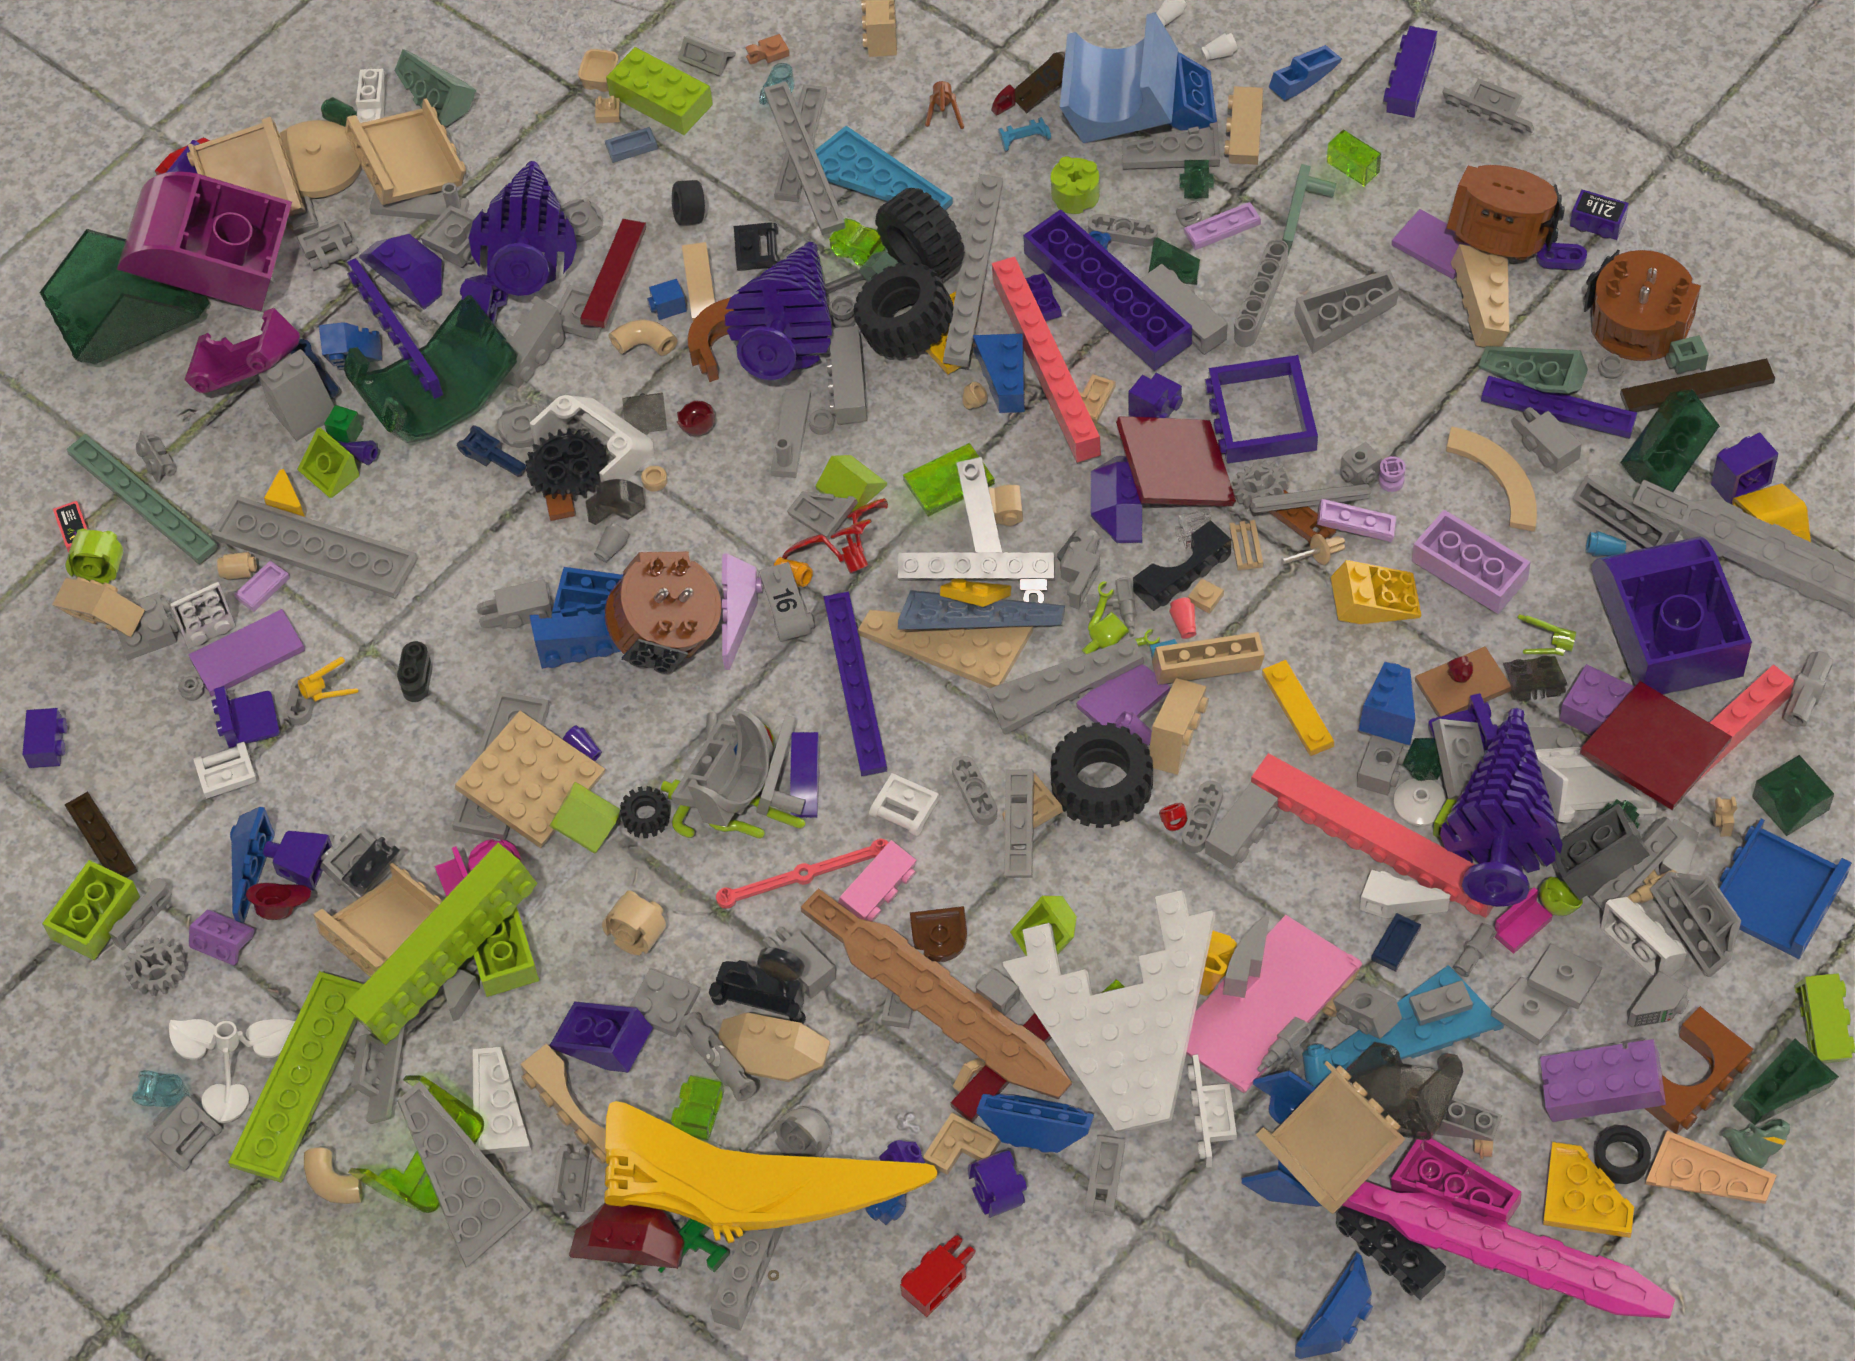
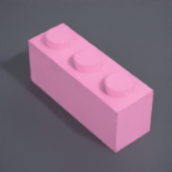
[838,840,916,922]

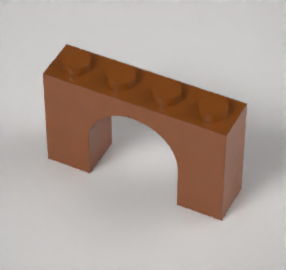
[1644,1006,1754,1134]

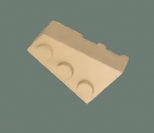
[861,0,897,57]
[1224,86,1263,165]
[52,577,145,637]
[1149,678,1209,775]

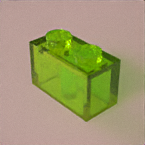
[1327,129,1381,187]

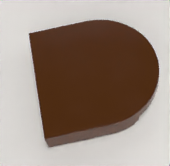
[910,906,967,962]

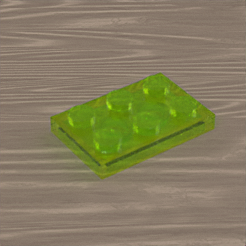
[903,443,995,516]

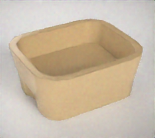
[578,49,618,92]

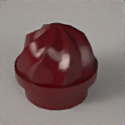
[1447,656,1473,683]

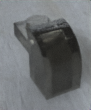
[586,479,646,525]

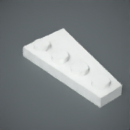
[473,1047,531,1155]

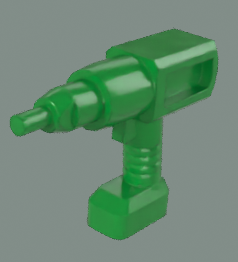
[658,1218,729,1273]

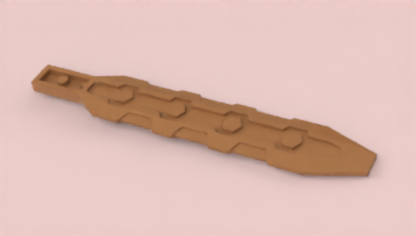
[801,888,1072,1099]

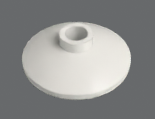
[1393,778,1448,826]

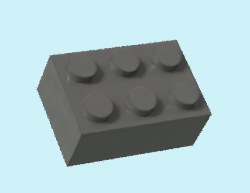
[1552,804,1650,900]

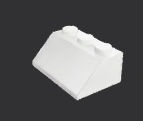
[1600,897,1687,979]

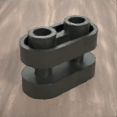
[397,641,433,702]

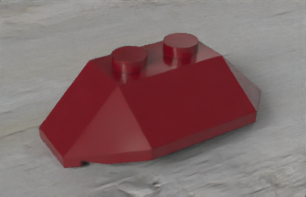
[569,1203,685,1269]

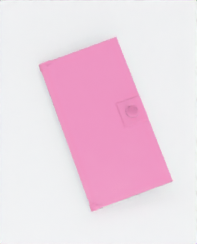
[1186,915,1362,1093]

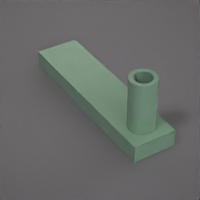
[1282,164,1337,256]

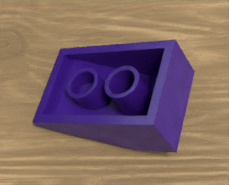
[549,1001,653,1073]

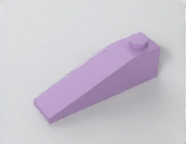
[722,554,763,670]

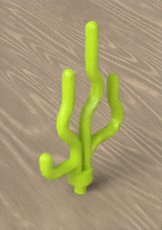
[661,779,805,839]

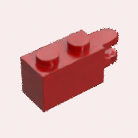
[900,1235,975,1317]

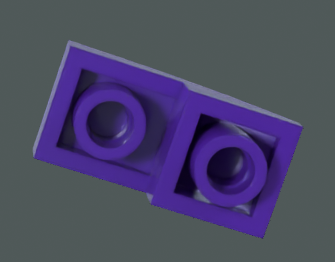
[1025,273,1062,321]

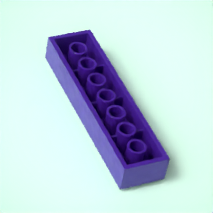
[1023,209,1192,371]

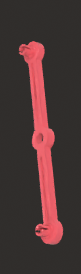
[716,838,889,909]

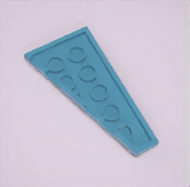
[815,126,953,210]
[1331,965,1504,1079]

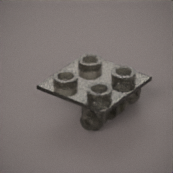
[1503,656,1567,702]

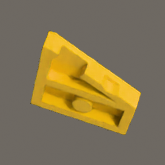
[940,579,1011,607]

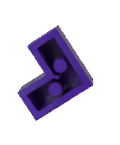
[456,274,508,334]
[1128,372,1183,418]

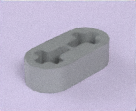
[286,677,315,726]

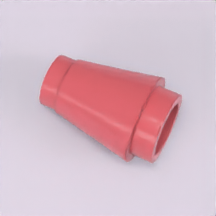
[1169,598,1197,639]

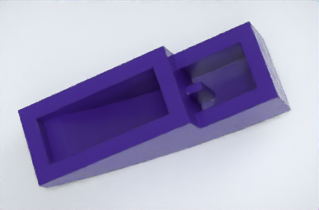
[790,732,820,818]

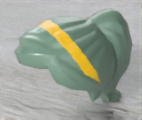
[1722,1119,1790,1168]

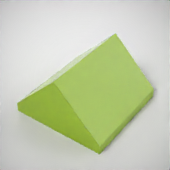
[297,428,359,498]
[815,455,887,514]
[549,782,621,854]

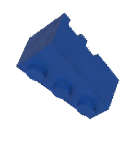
[552,567,623,617]

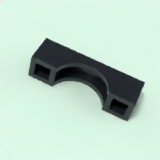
[1133,520,1232,611]

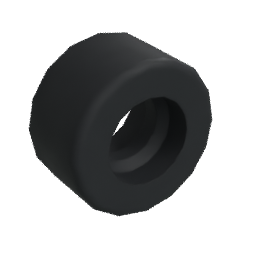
[672,180,705,225]

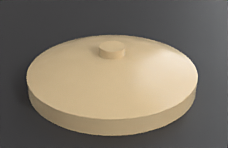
[279,120,362,198]

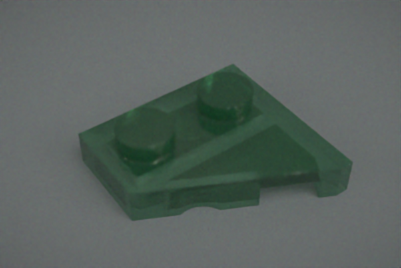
[1148,237,1200,285]

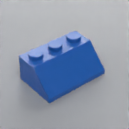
[1168,52,1217,131]

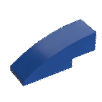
[1269,45,1342,100]

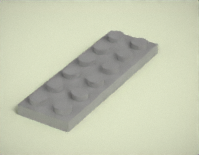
[452,691,550,840]

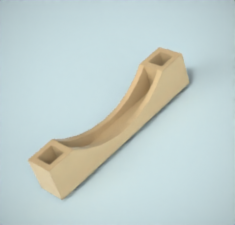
[520,1044,606,1164]

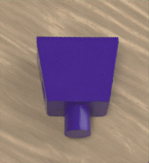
[263,831,333,891]

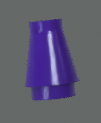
[563,725,602,761]

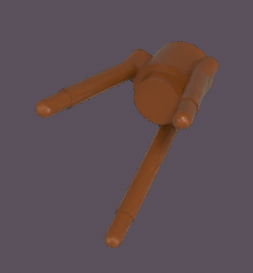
[925,81,964,129]

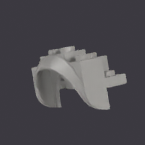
[671,708,774,827]

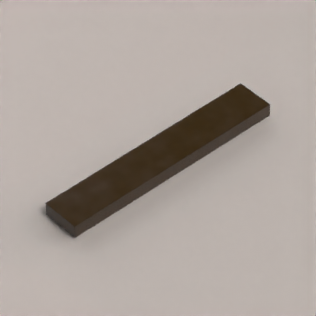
[1620,358,1775,412]

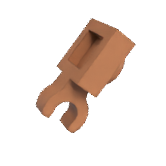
[745,34,789,64]

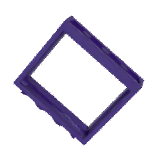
[1204,355,1318,464]

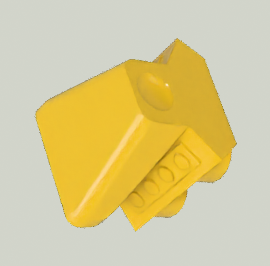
[1199,930,1237,996]

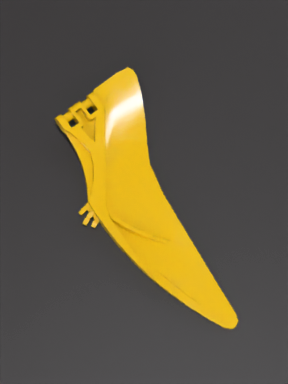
[604,1101,937,1244]

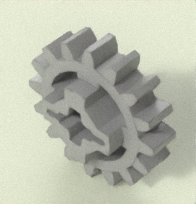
[1232,460,1289,507]
[124,938,186,996]

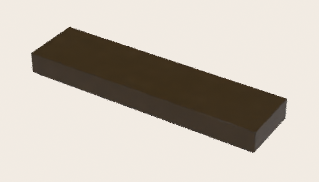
[64,791,138,878]

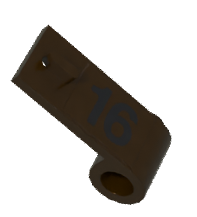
[1015,51,1065,114]

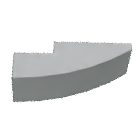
[1223,916,1269,998]

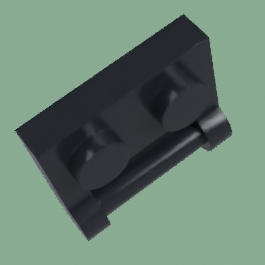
[733,222,780,270]

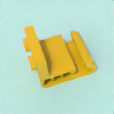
[1732,483,1811,542]

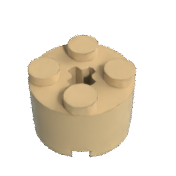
[602,890,666,956]

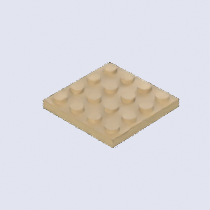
[455,711,605,848]

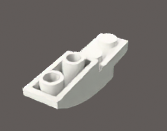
[356,69,385,123]

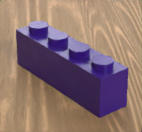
[1383,26,1438,118]

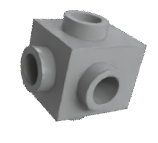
[1340,442,1382,485]

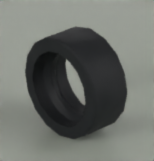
[1594,1126,1651,1184]

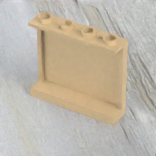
[345,98,466,205]
[187,117,305,217]
[313,863,442,977]
[1256,1061,1405,1214]

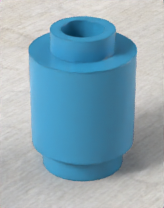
[1302,1044,1332,1088]

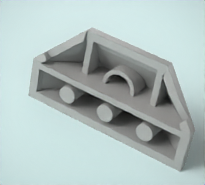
[1650,872,1741,977]

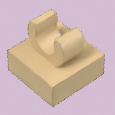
[595,96,620,123]

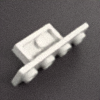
[1187,1054,1237,1168]

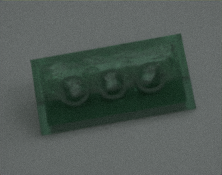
[1620,389,1720,492]

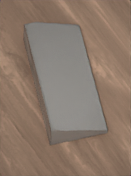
[1660,819,1699,874]

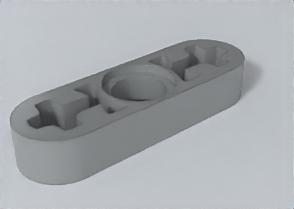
[1088,214,1158,247]
[952,756,997,826]
[1182,781,1223,853]

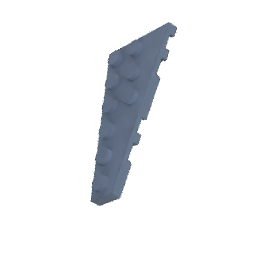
[898,590,1065,629]

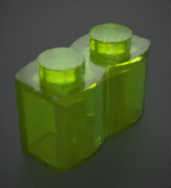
[829,218,886,266]
[671,1075,724,1140]

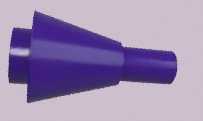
[336,440,378,465]

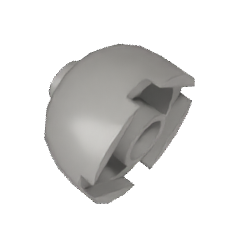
[773,1108,830,1157]

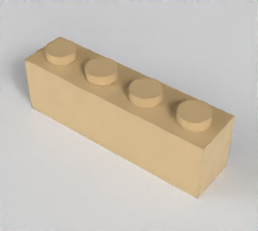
[1152,632,1265,685]

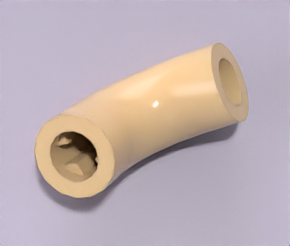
[608,320,677,356]
[304,1148,362,1204]

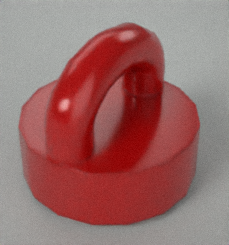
[1159,803,1188,831]

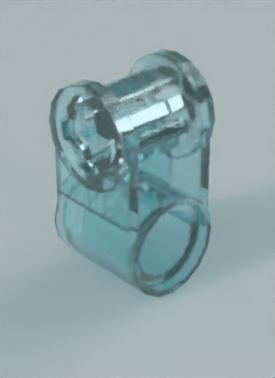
[759,63,795,105]
[132,1070,190,1107]

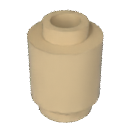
[217,552,257,580]

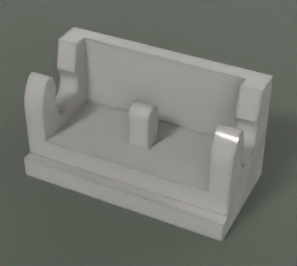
[552,1146,592,1212]

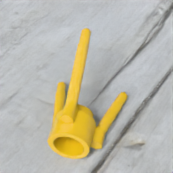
[298,657,359,702]

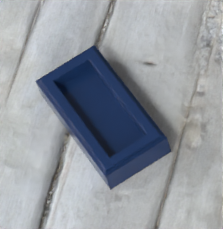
[1371,913,1421,972]

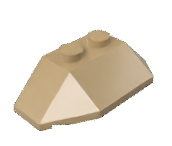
[718,1012,830,1082]

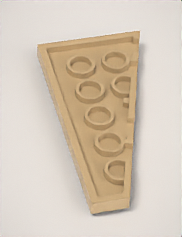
[858,610,1033,688]

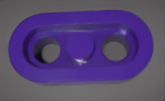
[1536,243,1587,270]

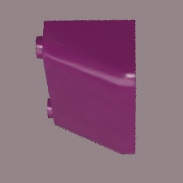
[185,307,300,393]

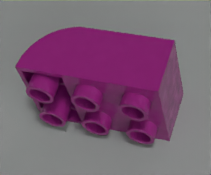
[117,172,292,312]

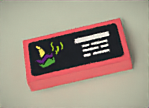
[53,501,88,552]

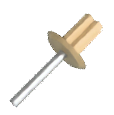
[1281,534,1345,565]

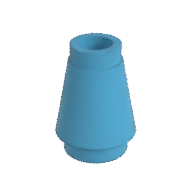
[1586,531,1626,556]

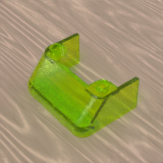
[348,1075,484,1213]

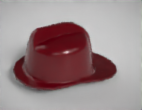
[246,883,311,920]

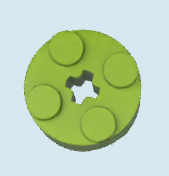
[1050,156,1100,214]
[65,529,123,584]

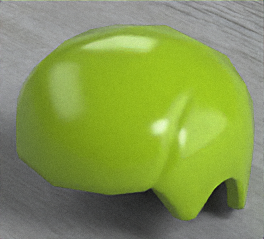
[1539,876,1583,916]

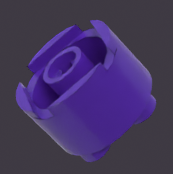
[968,1150,1027,1218]

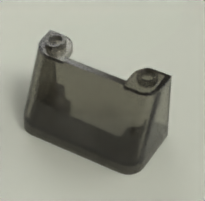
[1345,1042,1463,1141]

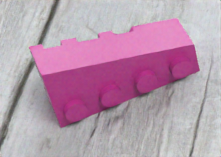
[1391,1133,1521,1223]

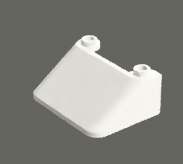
[1535,747,1657,823]

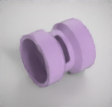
[1379,456,1406,492]

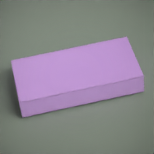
[234,560,290,612]

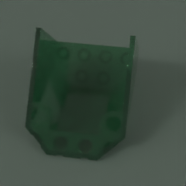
[39,229,210,364]

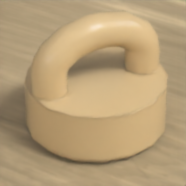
[962,382,987,410]

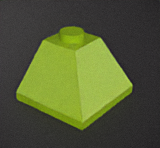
[1010,895,1077,956]

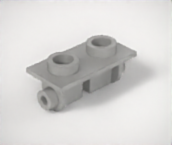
[136,431,175,483]

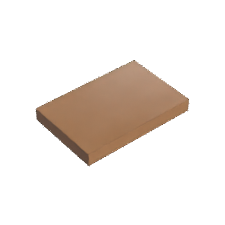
[1415,646,1512,717]

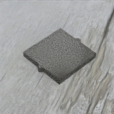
[622,392,667,435]

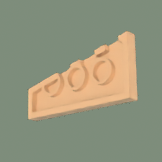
[1645,1130,1777,1204]

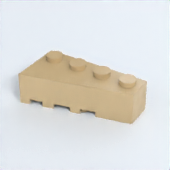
[1451,244,1509,347]

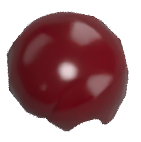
[677,401,715,436]

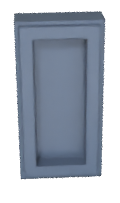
[605,127,658,163]

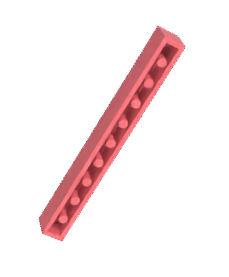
[992,256,1101,463]
[1251,753,1494,918]

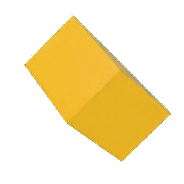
[264,468,305,517]

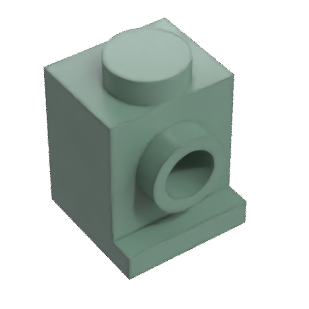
[1666,335,1709,374]

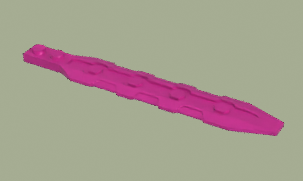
[1342,1181,1675,1319]

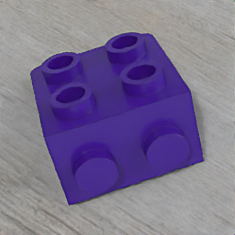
[211,686,280,748]
[1428,693,1499,754]

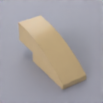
[682,242,715,320]

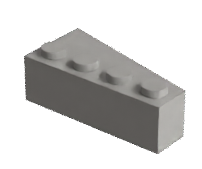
[1294,269,1399,354]

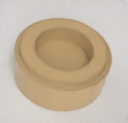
[641,466,667,492]

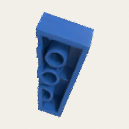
[529,610,621,669]

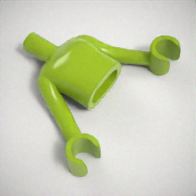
[1082,581,1160,655]

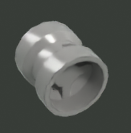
[830,296,856,328]

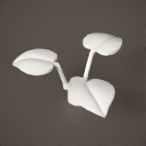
[169,1019,295,1123]

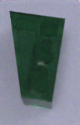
[1733,1038,1839,1125]

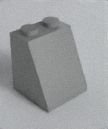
[259,349,334,442]

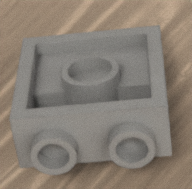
[420,205,486,267]
[116,592,178,661]
[320,826,399,899]

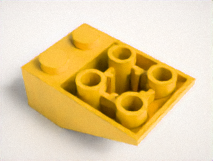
[1331,560,1422,624]

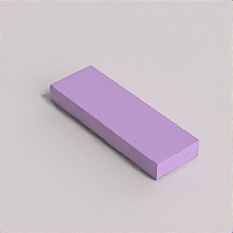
[1184,202,1261,250]
[1317,499,1396,542]

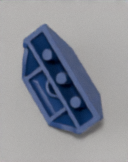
[977,1094,1094,1153]
[1295,1253,1373,1359]

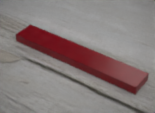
[580,218,646,328]
[950,1013,1052,1123]

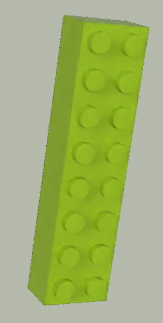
[344,843,538,1045]

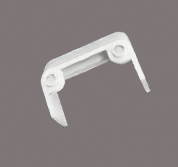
[530,395,654,498]

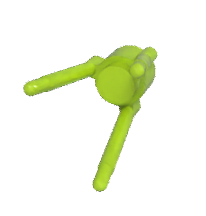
[1518,614,1576,656]

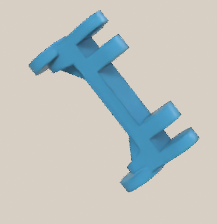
[998,117,1051,151]

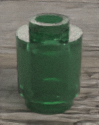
[321,97,357,127]

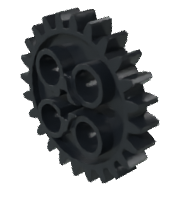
[525,428,608,501]

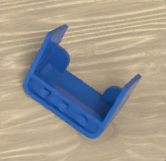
[1241,1071,1322,1207]

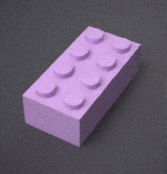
[1412,510,1531,614]

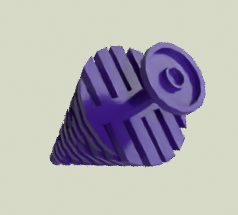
[468,161,577,296]
[725,242,832,380]
[1440,708,1563,907]

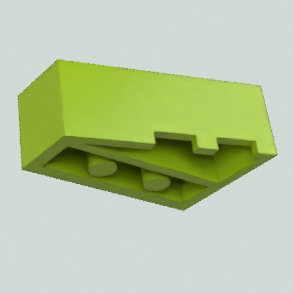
[1794,973,1855,1065]

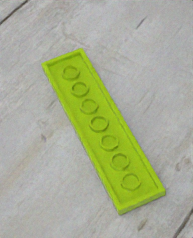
[228,971,364,1183]

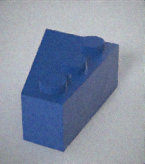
[319,322,382,369]
[973,334,1025,413]
[1358,662,1416,746]

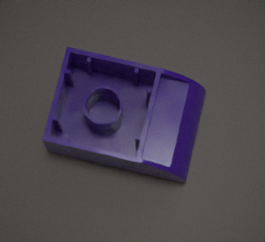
[1591,536,1752,694]

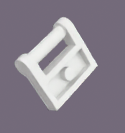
[193,742,257,799]
[869,773,939,836]

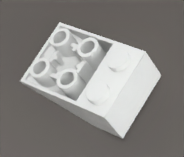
[170,582,236,649]

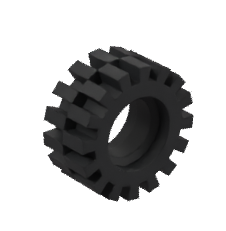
[620,786,670,838]

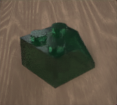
[1752,755,1834,836]

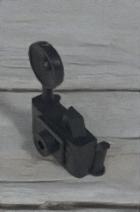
[709,947,806,1024]

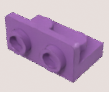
[189,909,254,966]

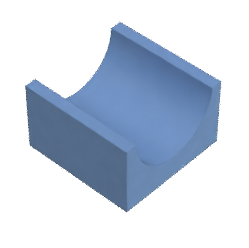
[1060,12,1178,143]

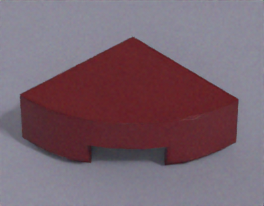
[991,84,1016,116]

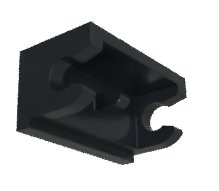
[341,837,400,897]

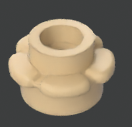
[1475,1139,1493,1159]

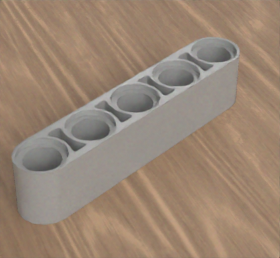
[1234,239,1288,347]

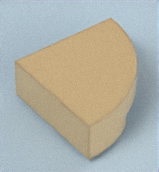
[953,1058,985,1092]

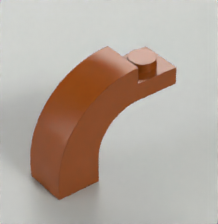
[688,297,733,382]

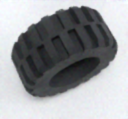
[875,188,965,279]
[854,262,954,358]
[1050,722,1153,828]

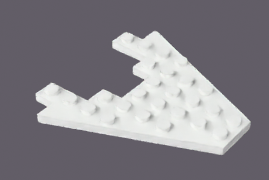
[1003,890,1215,1133]

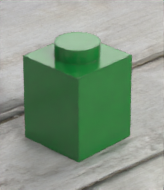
[324,405,363,443]

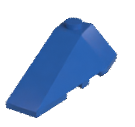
[230,807,275,924]

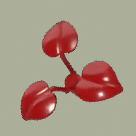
[782,498,888,573]

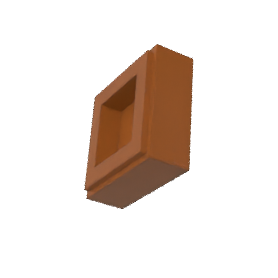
[545,494,575,521]

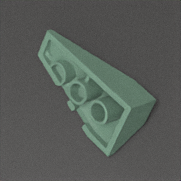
[394,49,476,127]
[1479,346,1588,393]

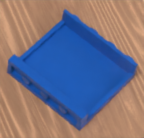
[1719,818,1852,960]

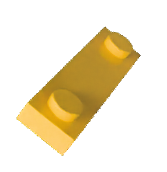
[1262,660,1334,756]

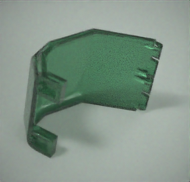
[344,295,518,443]

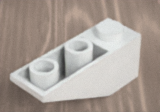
[1360,870,1451,918]

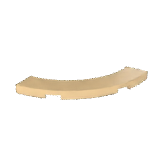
[1446,426,1537,532]

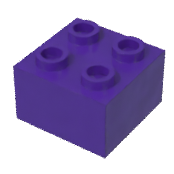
[1711,432,1779,504]

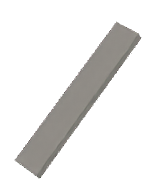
[774,84,827,202]

